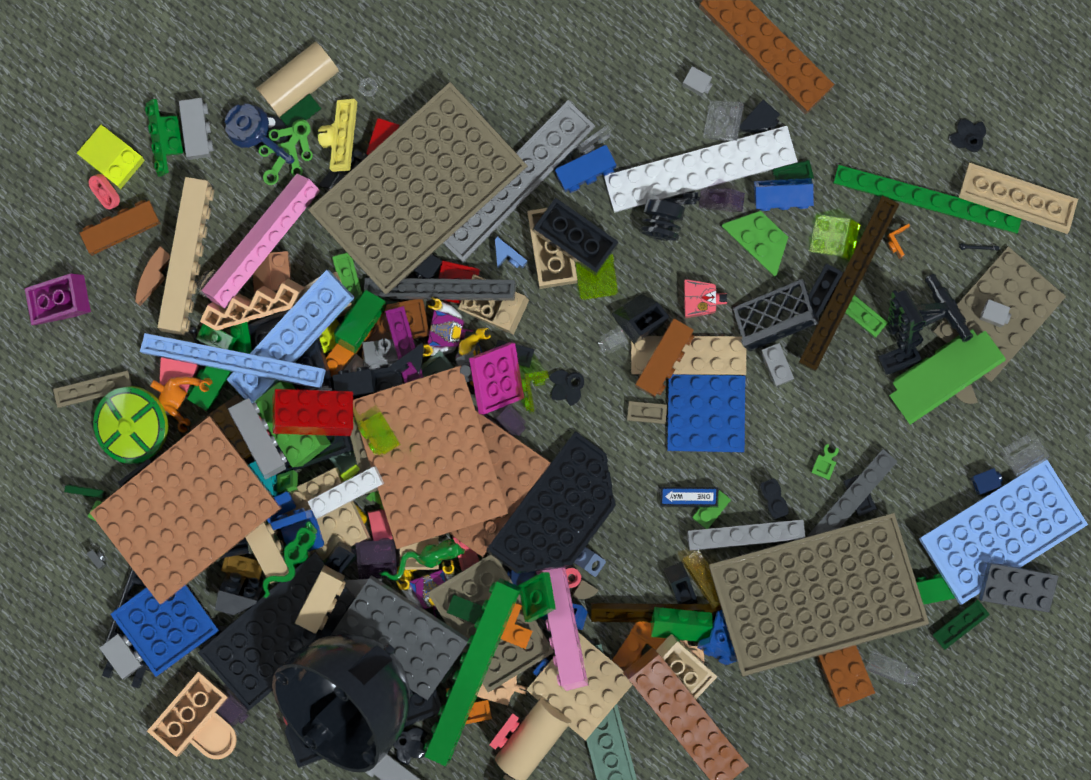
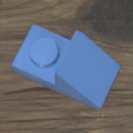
[495,237,527,269]

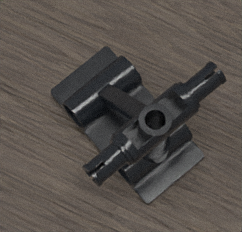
[887,274,973,355]

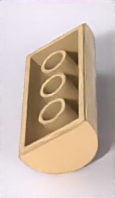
[256,41,339,118]
[495,698,572,780]

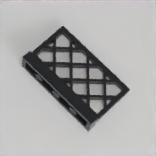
[733,279,819,352]

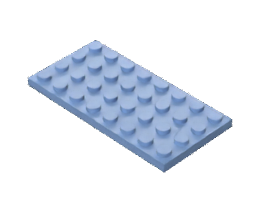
[919,459,1088,605]

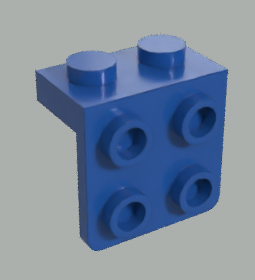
[271,508,324,552]
[697,610,737,665]

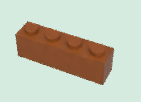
[80,200,161,256]
[635,319,695,398]

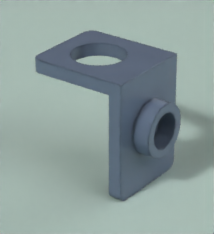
[574,547,606,577]

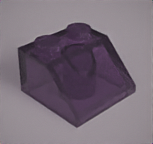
[355,538,397,580]

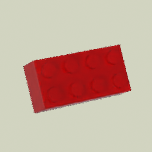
[273,389,353,436]

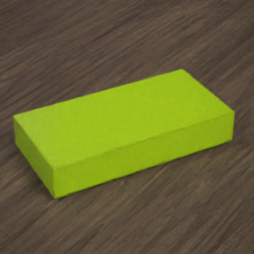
[340,464,360,481]

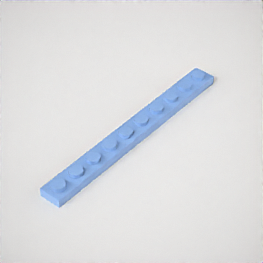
[140,333,326,389]

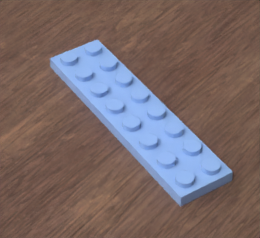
[227,270,355,403]

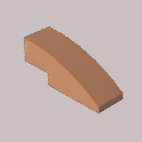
[135,247,171,306]

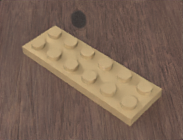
[958,163,1078,234]
[631,336,746,375]

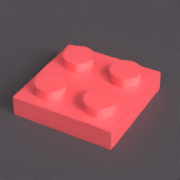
[490,713,520,750]

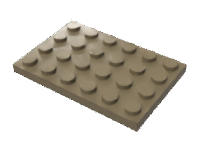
[933,247,1066,383]
[428,554,554,693]

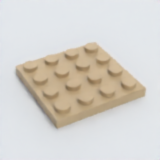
[280,467,370,564]
[527,633,632,741]

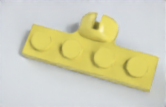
[318,99,357,172]

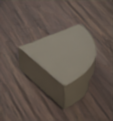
[954,385,978,404]
[572,580,598,599]

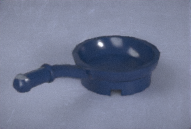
[225,104,294,164]

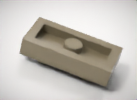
[627,401,667,424]

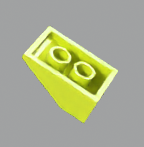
[77,125,145,190]

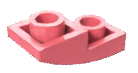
[368,509,395,552]

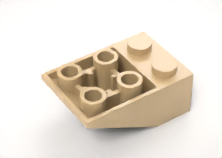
[458,275,529,335]

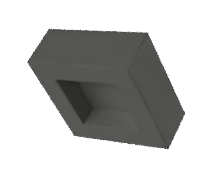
[87,549,107,570]

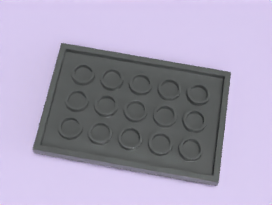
[331,575,469,700]

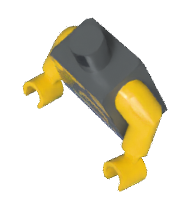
[455,328,491,387]

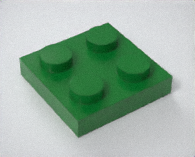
[519,572,556,622]

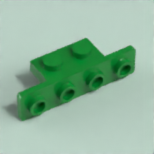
[145,99,183,177]

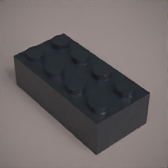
[533,197,619,276]

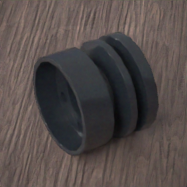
[640,199,685,241]

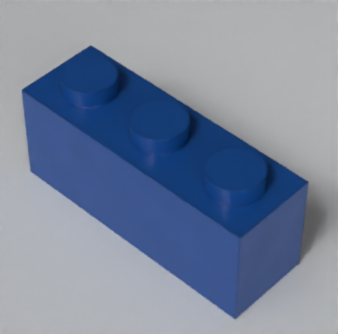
[555,145,616,193]
[754,178,814,211]

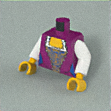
[423,297,474,356]
[396,561,455,618]

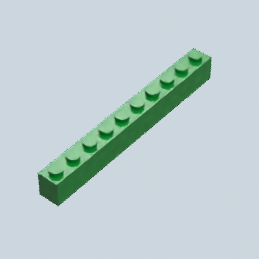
[424,578,522,767]

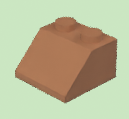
[253,251,292,294]

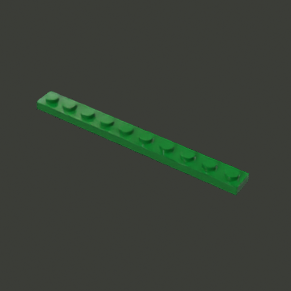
[833,165,1022,234]

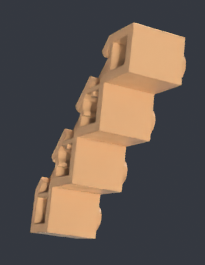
[200,279,305,331]

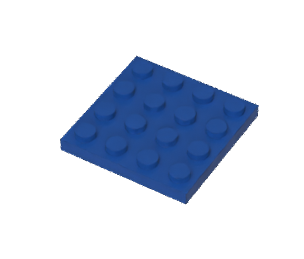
[667,374,745,453]
[110,585,219,677]

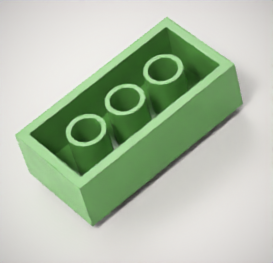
[254,381,331,467]

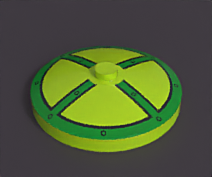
[93,386,168,464]

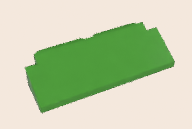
[889,329,1006,425]

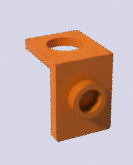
[887,224,910,259]

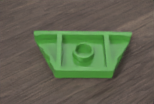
[721,211,788,277]

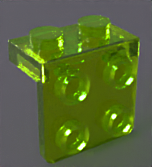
[575,254,618,300]

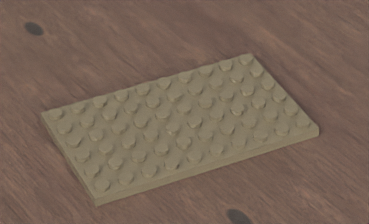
[308,82,528,295]
[709,513,929,677]

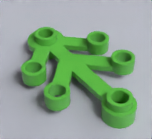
[259,119,313,185]

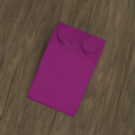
[25,274,91,325]

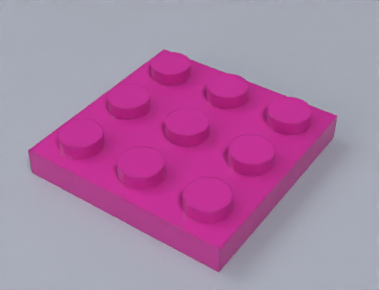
[469,343,524,414]

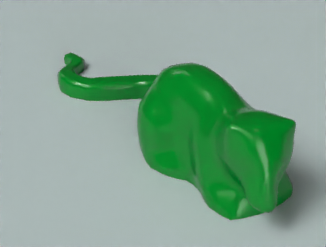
[263,521,318,598]
[380,539,465,580]

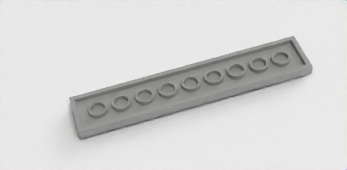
[443,100,595,262]

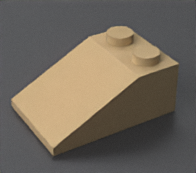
[656,634,717,699]

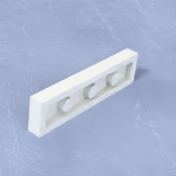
[308,466,384,519]

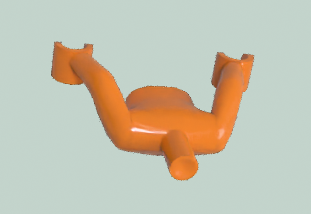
[150,376,212,432]

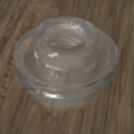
[359,78,378,97]

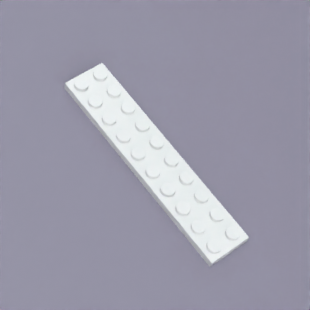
[604,126,797,213]

